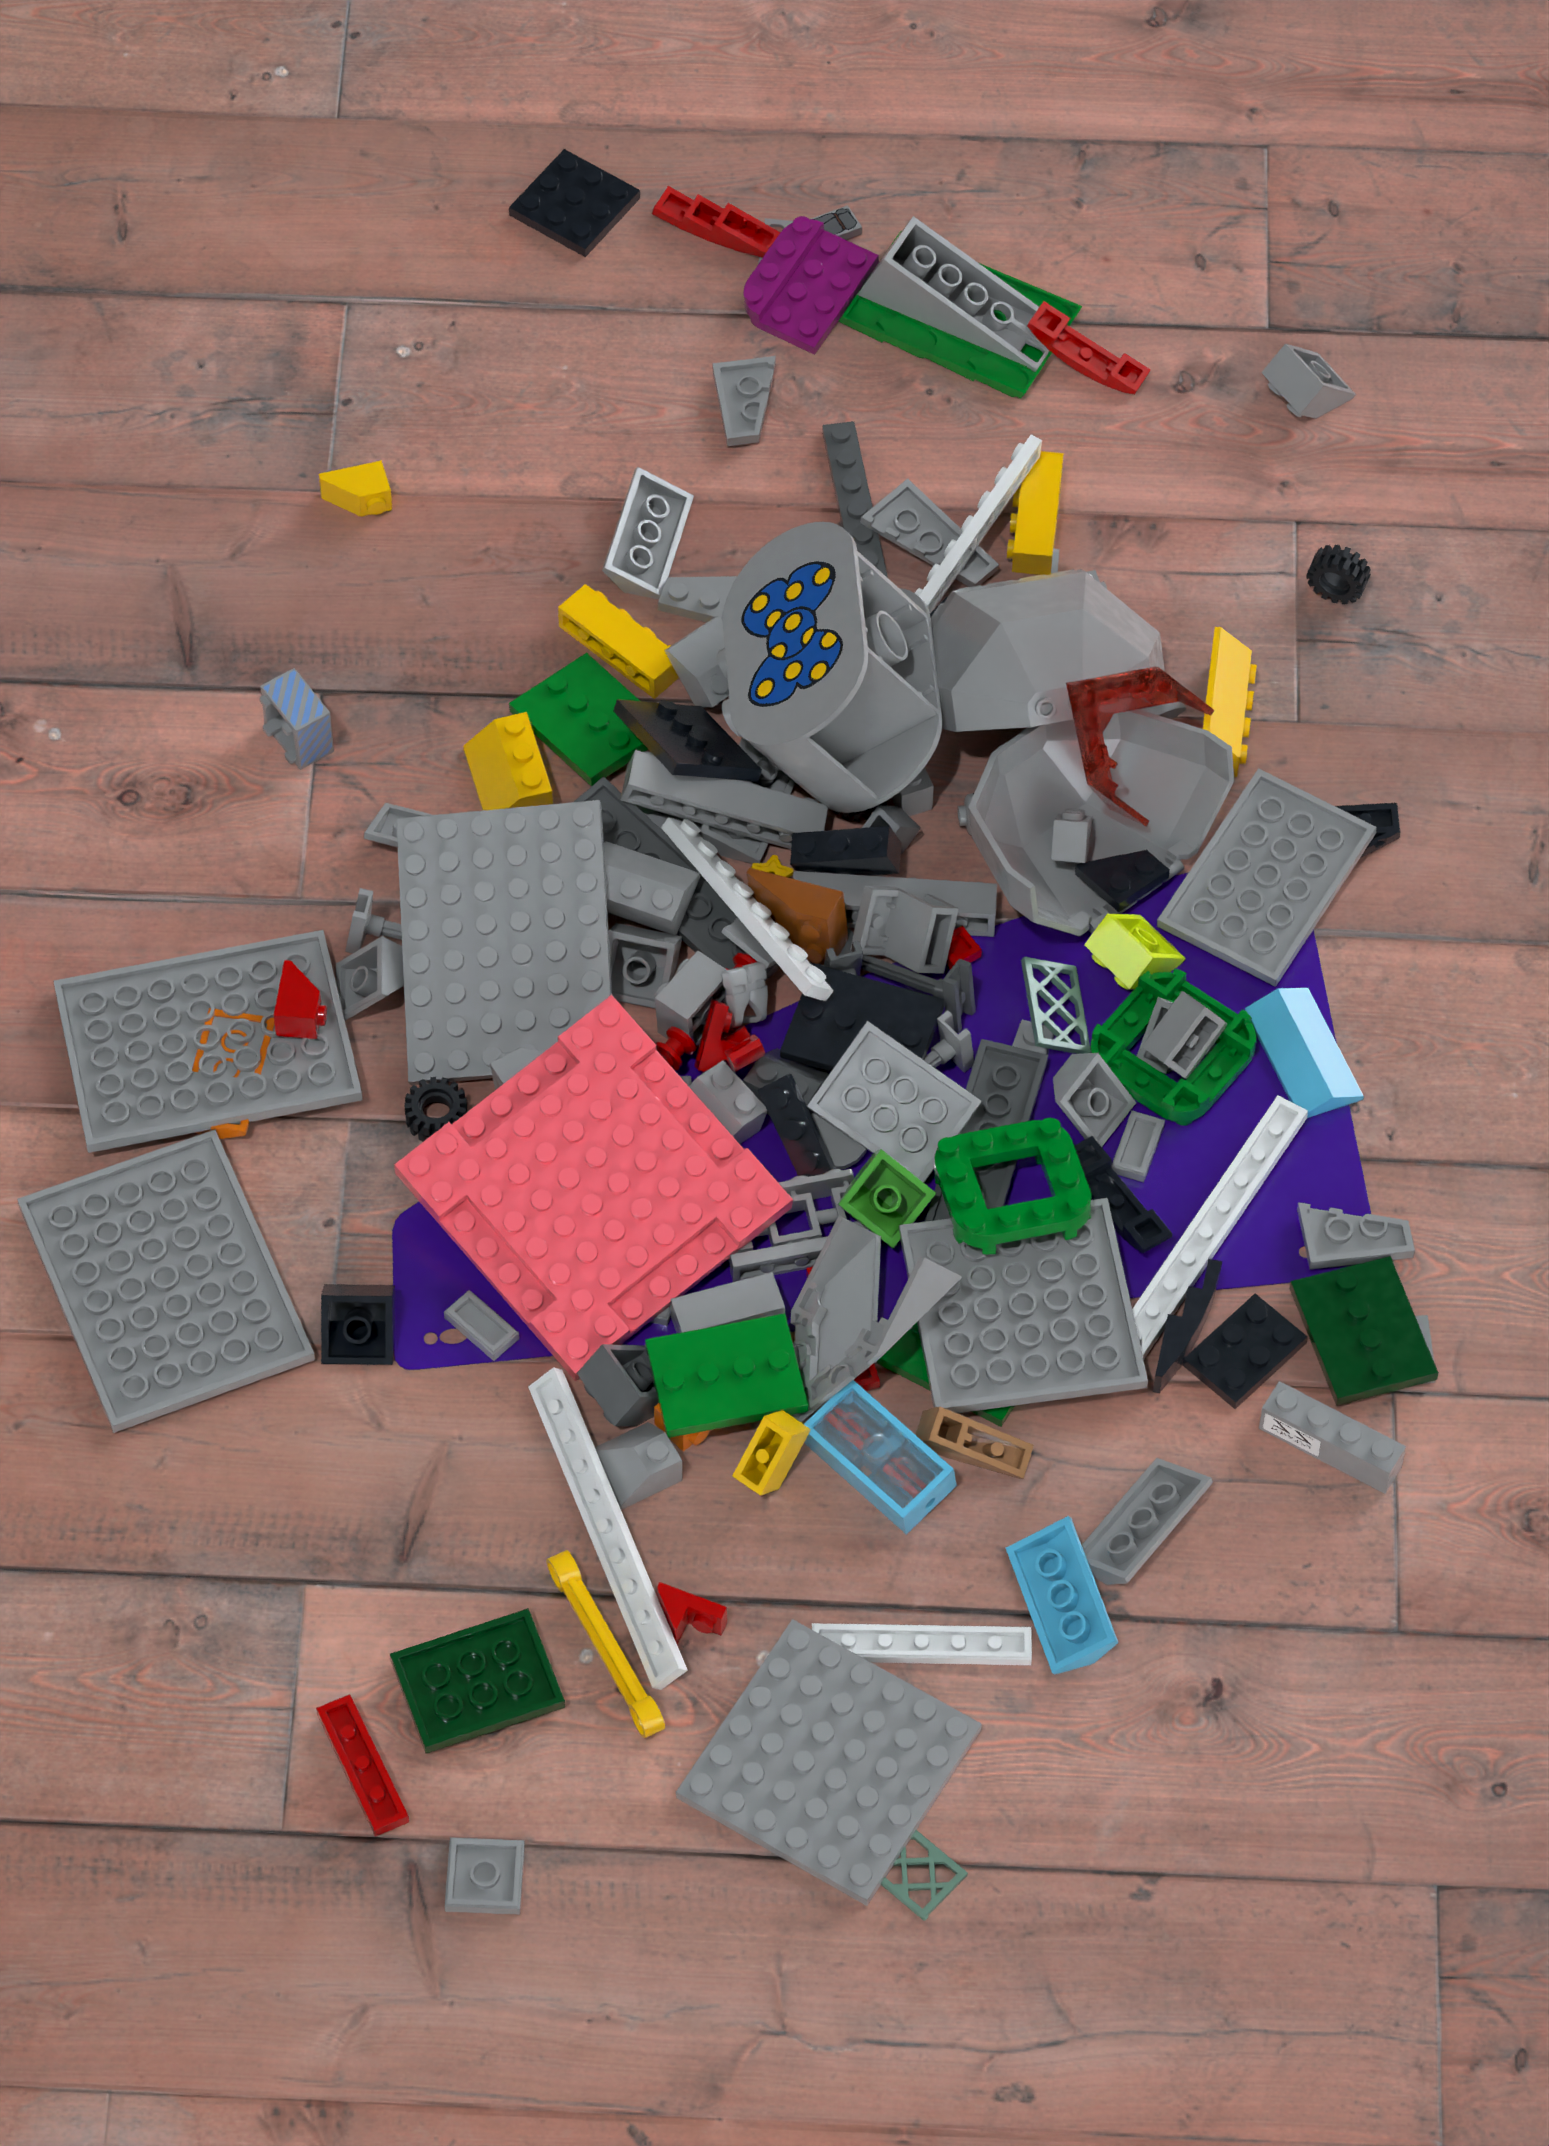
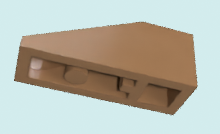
[915,1406,1034,1479]

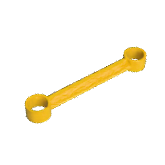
[546,1550,665,1739]

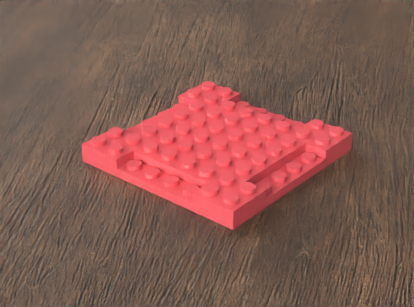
[394,995,793,1381]

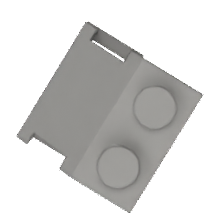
[850,885,959,973]

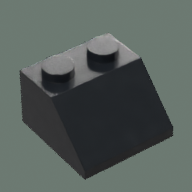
[321,1284,395,1365]

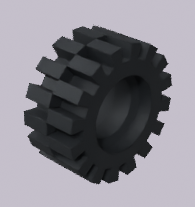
[1306,545,1371,604]
[404,1077,467,1142]

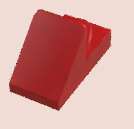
[694,1000,739,1072]
[657,1582,727,1645]

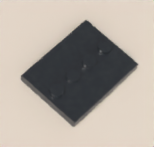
[613,699,762,781]
[780,964,945,1072]

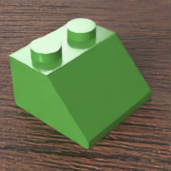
[837,1149,936,1248]

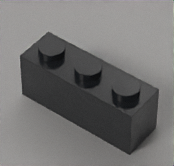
[790,826,902,876]

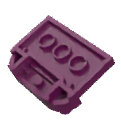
[743,216,879,355]

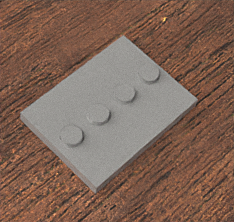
[807,1021,982,1183]

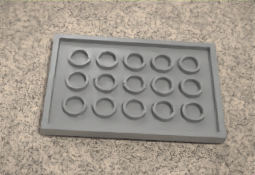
[1157,768,1376,987]

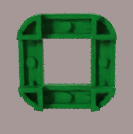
[1090,968,1256,1126]
[934,1118,1091,1255]

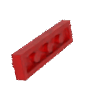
[316,1694,409,1837]

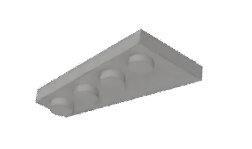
[860,479,999,587]

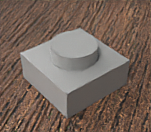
[1012,1019,1054,1054]

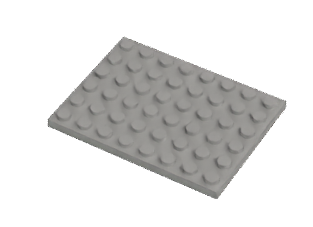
[396,800,612,1085]
[53,930,363,1153]
[17,1130,315,1433]

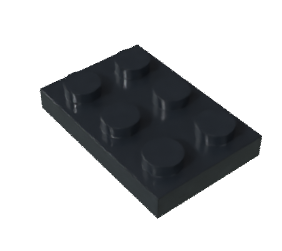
[1182,1293,1308,1409]

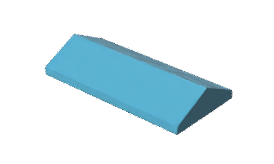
[1245,988,1364,1118]
[1006,1516,1119,1675]

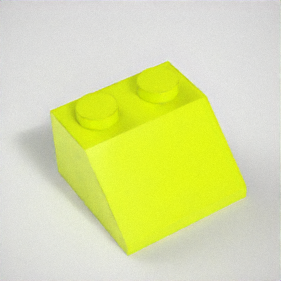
[1084,913,1186,990]

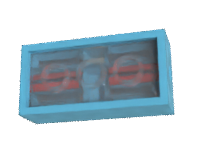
[804,1380,957,1535]

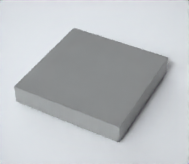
[445,1837,525,1915]

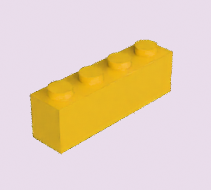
[1006,451,1064,575]
[558,584,679,699]

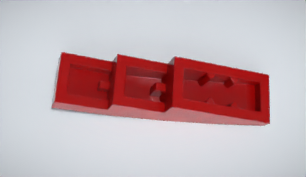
[652,186,781,258]

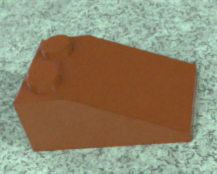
[746,868,848,965]

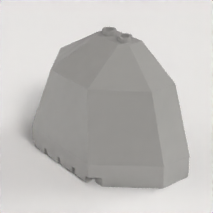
[931,569,1166,732]
[968,706,1234,936]

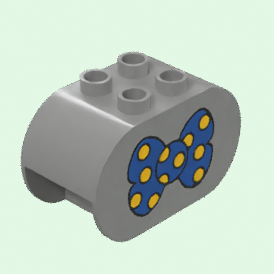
[717,522,942,813]

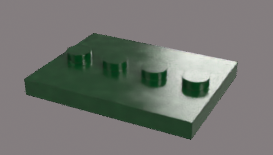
[1289,1256,1439,1406]
[390,1608,565,1754]

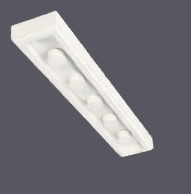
[812,1623,1032,1665]

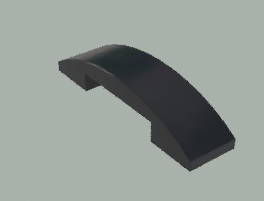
[1074,1136,1172,1253]

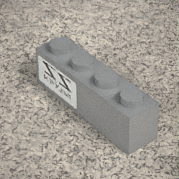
[1259,1381,1406,1494]

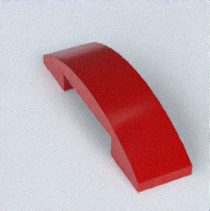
[1027,301,1151,395]
[721,1024,765,1072]

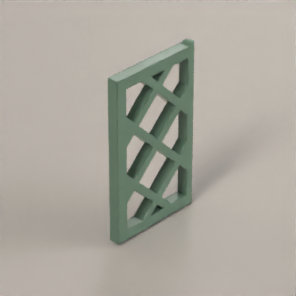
[1021,957,1090,1054]
[881,1830,968,1921]

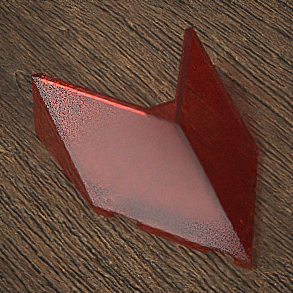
[1066,666,1214,827]

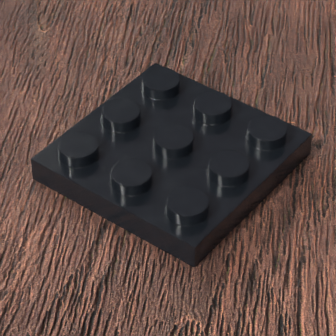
[509,149,640,257]

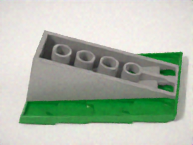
[838,216,1083,399]

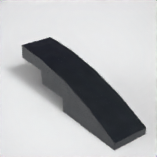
[1153,1259,1222,1393]

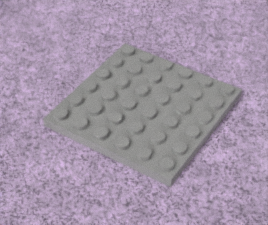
[899,1198,1148,1413]
[676,1619,982,1906]

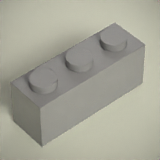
[671,1272,785,1333]

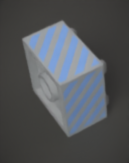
[260,668,334,770]

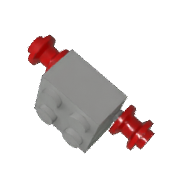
[654,951,757,1070]

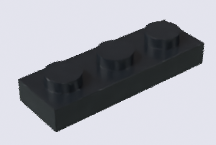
[758,1074,836,1177]

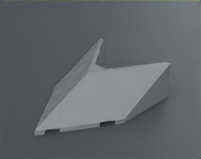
[791,1216,962,1422]

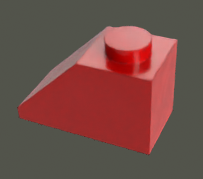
[273,960,327,1039]

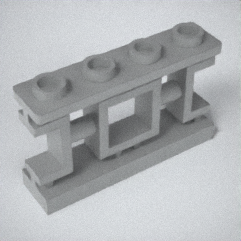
[728,1169,868,1282]

